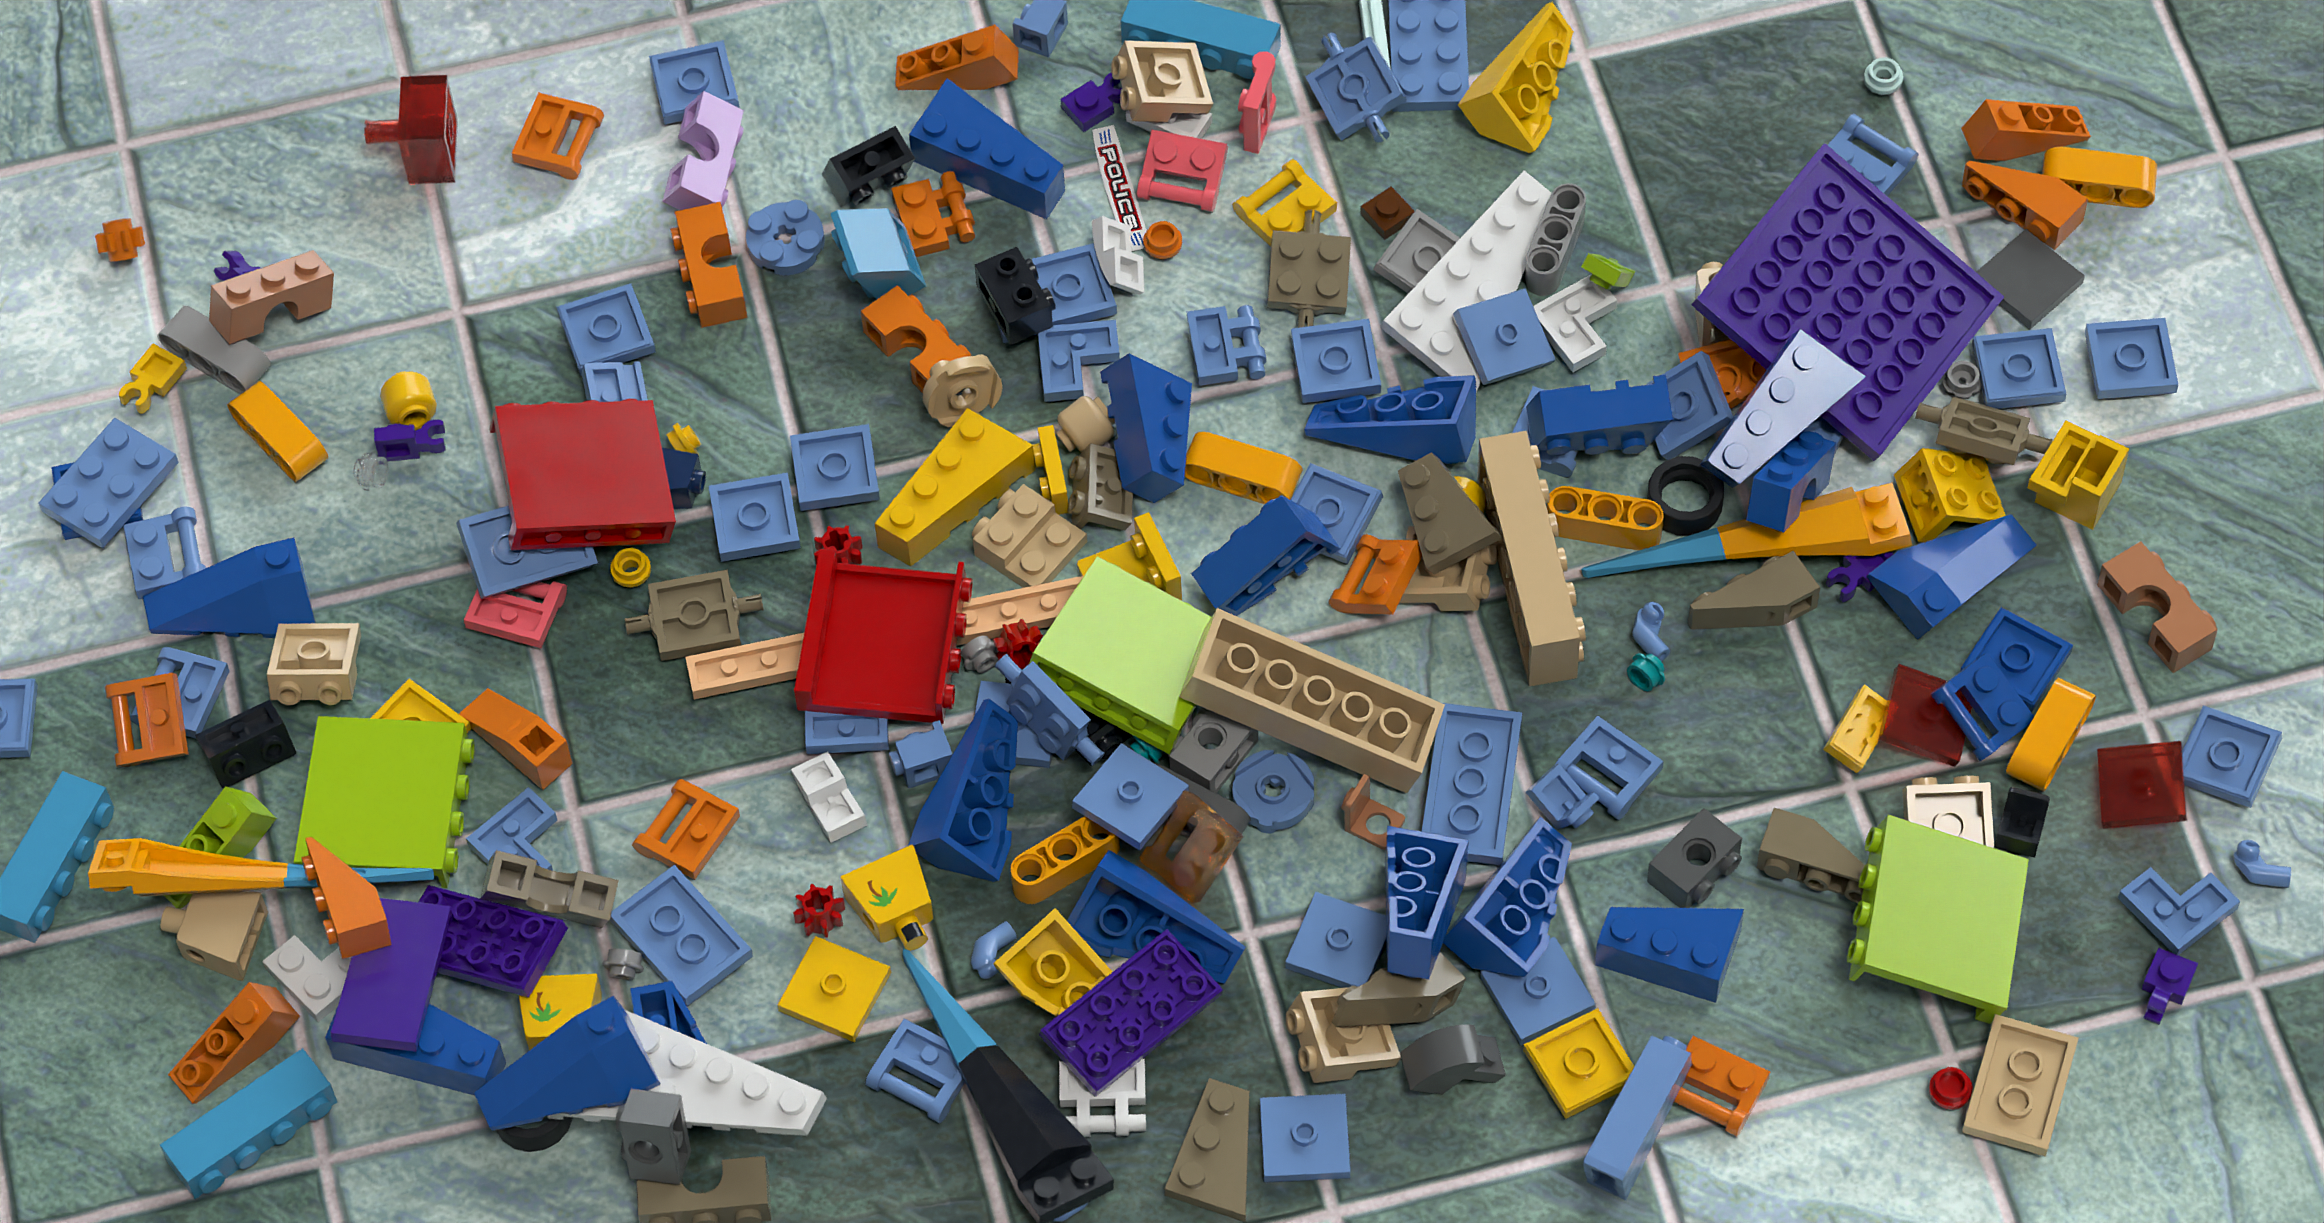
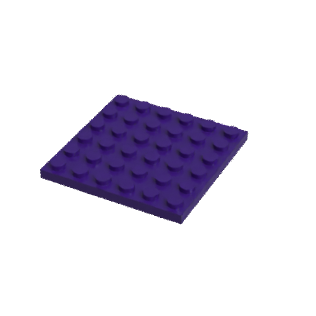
[1691,143,2004,461]

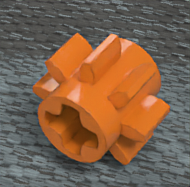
[95,218,145,262]

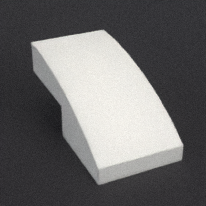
[1092,216,1144,295]
[791,752,867,843]

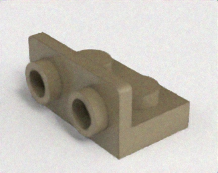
[1068,443,1133,531]

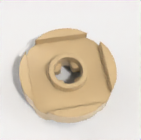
[922,355,1002,427]

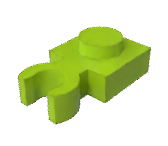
[1581,253,1636,290]

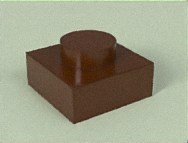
[1361,186,1415,240]

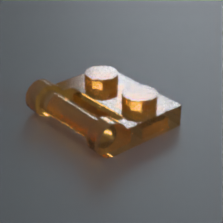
[1139,791,1244,903]

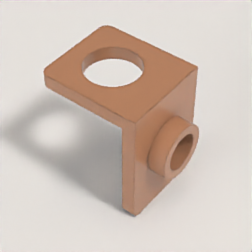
[1341,774,1405,850]

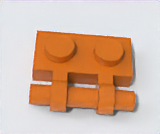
[891,171,975,257]

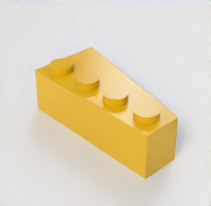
[875,408,1035,567]

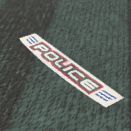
[1092,125,1147,251]

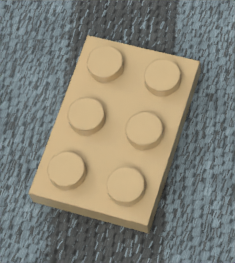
[1962,1014,2079,1157]

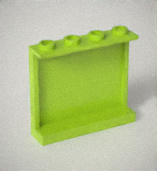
[1029,556,1211,755]
[294,716,475,888]
[1847,814,2029,1024]

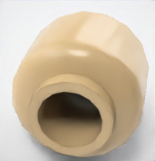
[1056,396,1115,453]

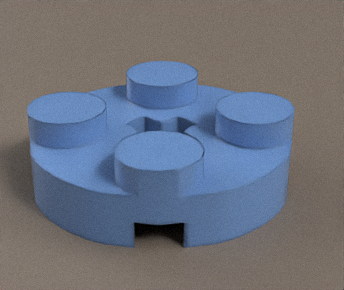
[746,199,825,275]
[1232,750,1314,834]

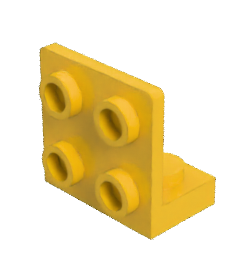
[1894,448,2006,542]
[1077,512,1182,601]

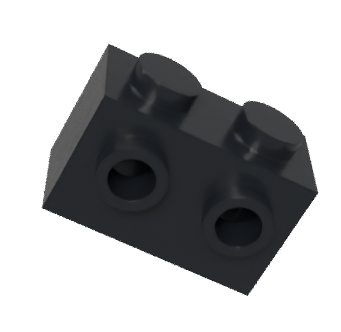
[822,126,915,207]
[974,247,1056,345]

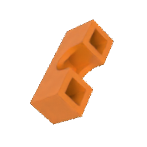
[670,202,747,328]
[861,285,972,393]

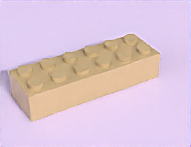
[1477,431,1586,687]
[1179,608,1445,793]

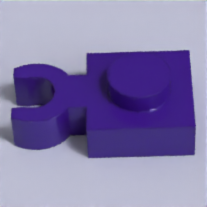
[1060,72,1122,133]
[1826,551,1894,602]

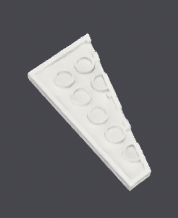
[1380,171,1551,392]
[547,1010,827,1136]

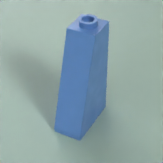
[1583,1035,1692,1200]

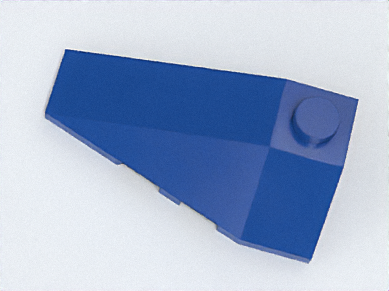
[1304,375,1476,464]
[1866,514,2037,640]
[143,537,316,638]
[908,699,1018,882]
[1443,817,1572,977]
[1067,850,1246,984]
[474,995,661,1131]

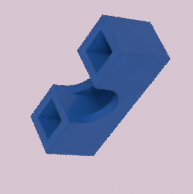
[1746,431,1836,532]

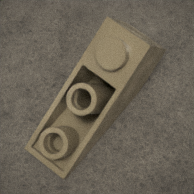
[1688,551,1820,630]
[1757,807,1865,903]
[1332,952,1466,1027]

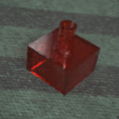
[364,75,458,184]

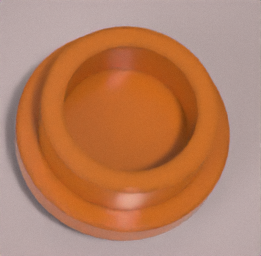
[1143,221,1182,259]

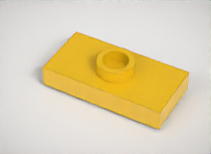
[1823,684,1898,774]

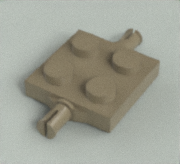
[1267,210,1351,328]
[1915,396,2053,465]
[625,570,764,661]

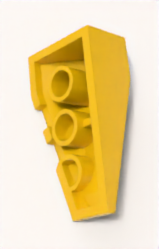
[1458,2,1573,153]
[993,908,1112,1016]

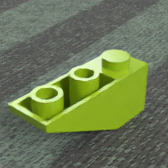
[163,786,277,909]

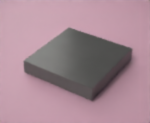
[1976,229,2085,329]

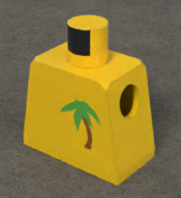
[840,844,934,951]
[519,974,602,1050]

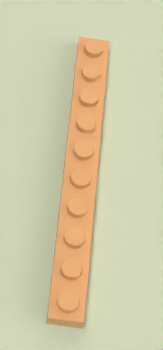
[685,576,1084,699]

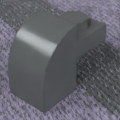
[1400,1025,1506,1094]

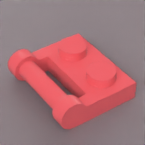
[1238,51,1276,154]
[1137,129,1228,212]
[464,581,567,648]

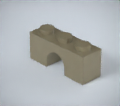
[480,850,619,928]
[637,1156,772,1223]

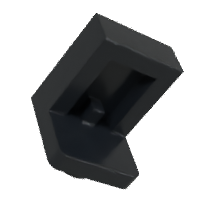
[1994,787,2050,858]

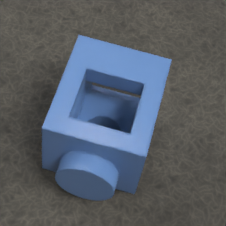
[1012,0,1068,58]
[889,720,953,789]

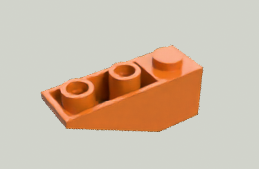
[895,24,1019,90]
[1961,99,2091,161]
[1962,161,2088,250]
[459,688,573,790]
[301,837,392,959]
[168,982,300,1104]

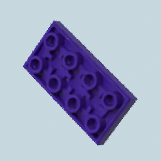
[418,885,568,998]
[331,898,452,1052]
[1039,929,1223,1097]

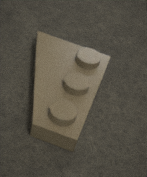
[1398,452,1503,575]
[1165,1078,1250,1222]

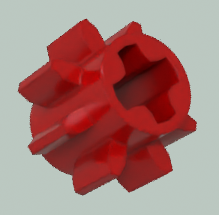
[814,525,863,564]
[993,619,1043,669]
[793,884,845,938]

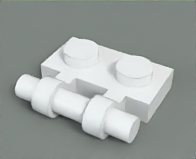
[1059,1059,1146,1137]

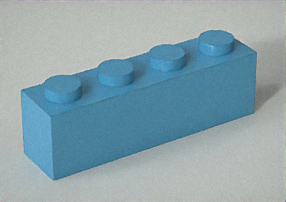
[1121,0,1281,79]
[0,771,114,943]
[160,1048,337,1199]

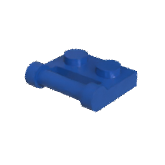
[1930,652,2034,762]

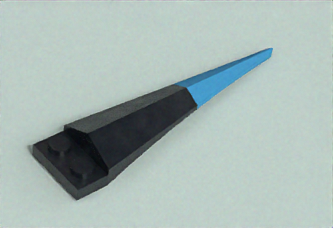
[902,948,1114,1223]

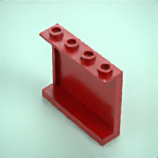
[489,399,676,550]
[794,549,973,724]

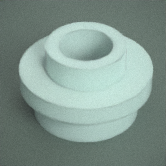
[1864,57,1903,95]

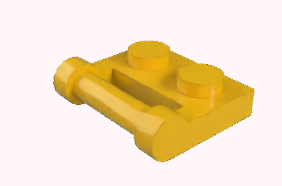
[1232,159,1337,246]

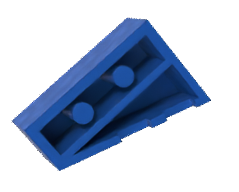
[1100,353,1192,503]
[1526,375,1673,455]
[1191,495,1341,616]
[1595,907,1744,1003]

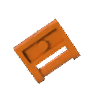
[512,92,604,180]
[1329,534,1422,615]
[105,673,189,767]
[632,779,740,880]
[1672,1036,1770,1137]

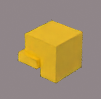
[2028,420,2129,530]

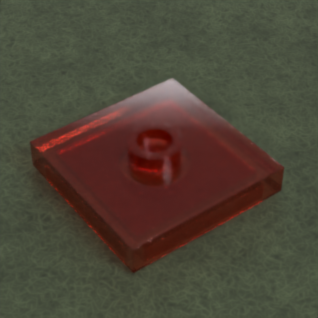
[1878,664,1972,767]
[2097,741,2187,829]

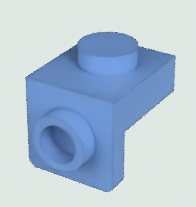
[1525,763,1599,830]

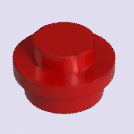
[1929,1067,1973,1109]

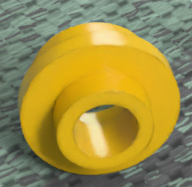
[666,422,702,455]
[610,548,651,587]

